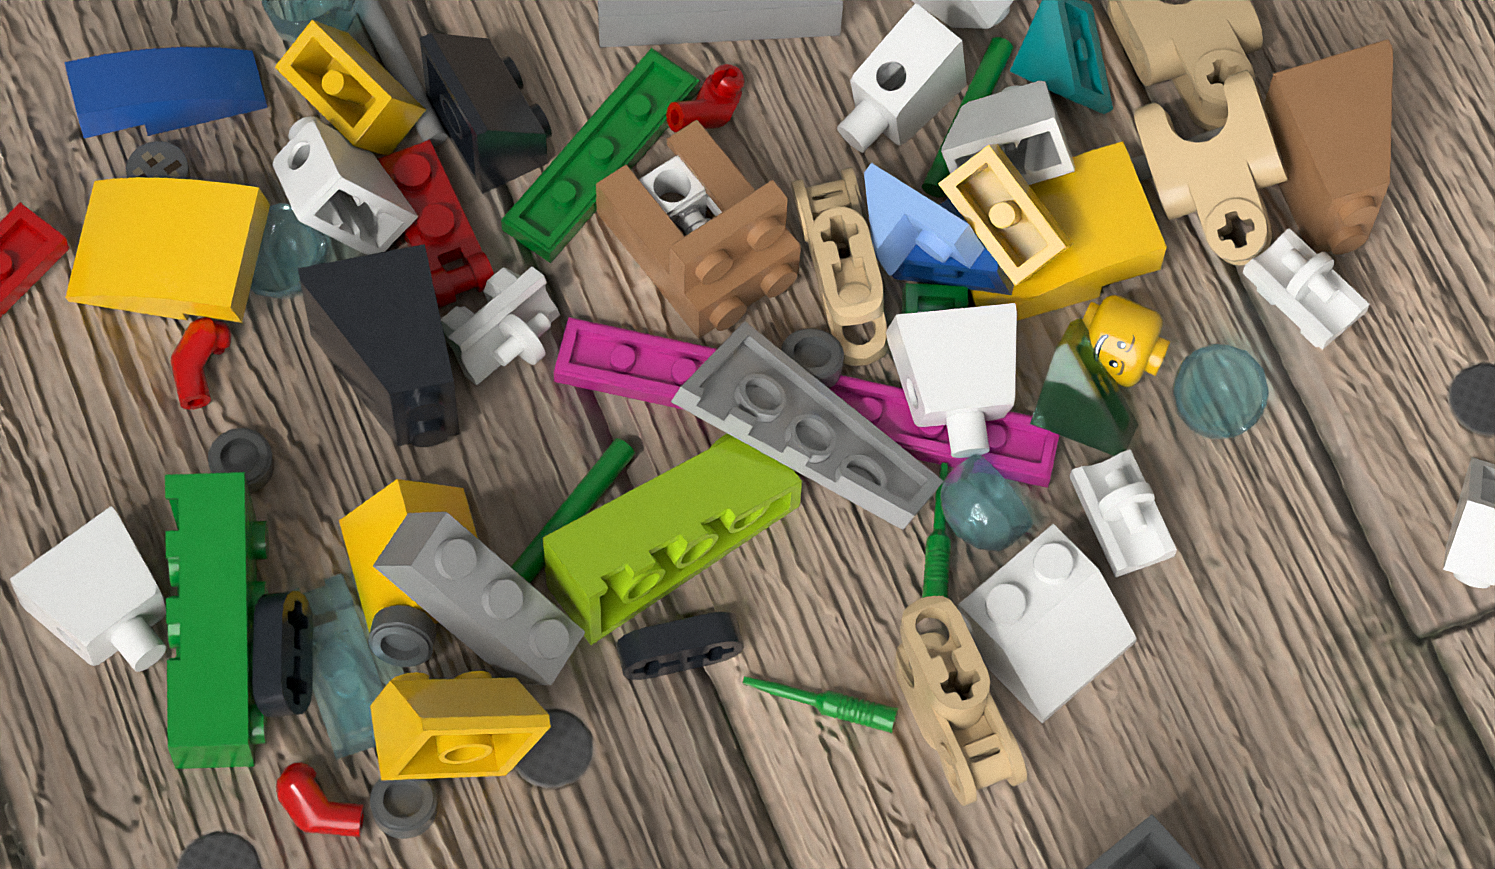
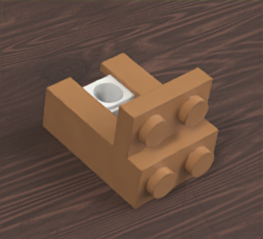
[596,120,801,339]

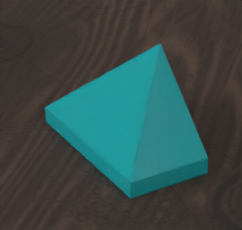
[1010,0,1113,114]

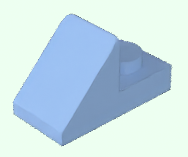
[864,163,985,275]

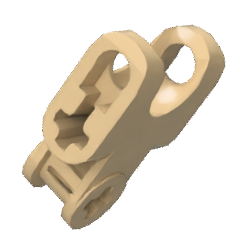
[1108,0,1263,131]
[1134,70,1288,266]
[791,167,888,366]
[894,596,1027,806]

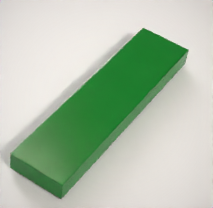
[501,48,700,263]

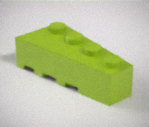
[543,433,802,645]

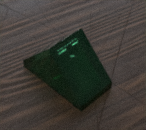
[1030,318,1139,456]

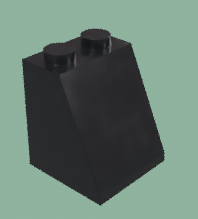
[297,244,460,448]

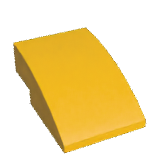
[968,141,1167,321]
[65,177,270,323]

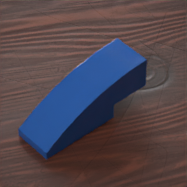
[64,47,267,139]

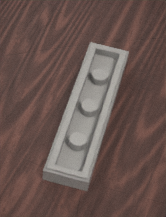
[598,0,843,48]

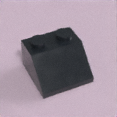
[420,33,552,194]

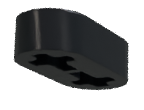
[252,591,314,718]
[616,612,744,680]

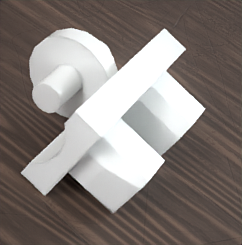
[1243,228,1370,350]
[441,267,560,385]
[1070,449,1177,578]

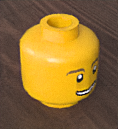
[1072,294,1171,387]

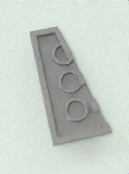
[671,321,943,530]

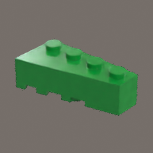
[165,472,269,769]

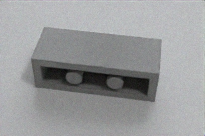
[373,512,585,685]

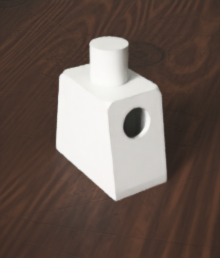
[837,3,967,153]
[941,81,1075,185]
[272,116,418,255]
[886,303,1017,458]
[10,506,167,672]

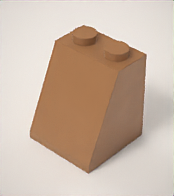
[1264,39,1393,255]

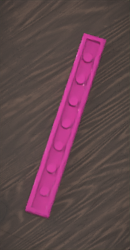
[553,317,1062,488]

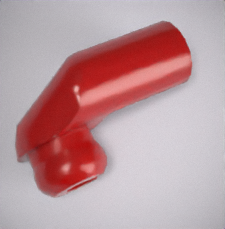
[666,64,745,132]
[170,317,232,410]
[276,762,364,837]

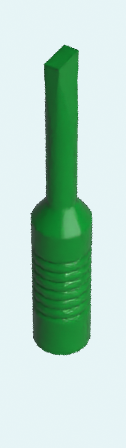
[922,462,951,598]
[742,676,899,733]

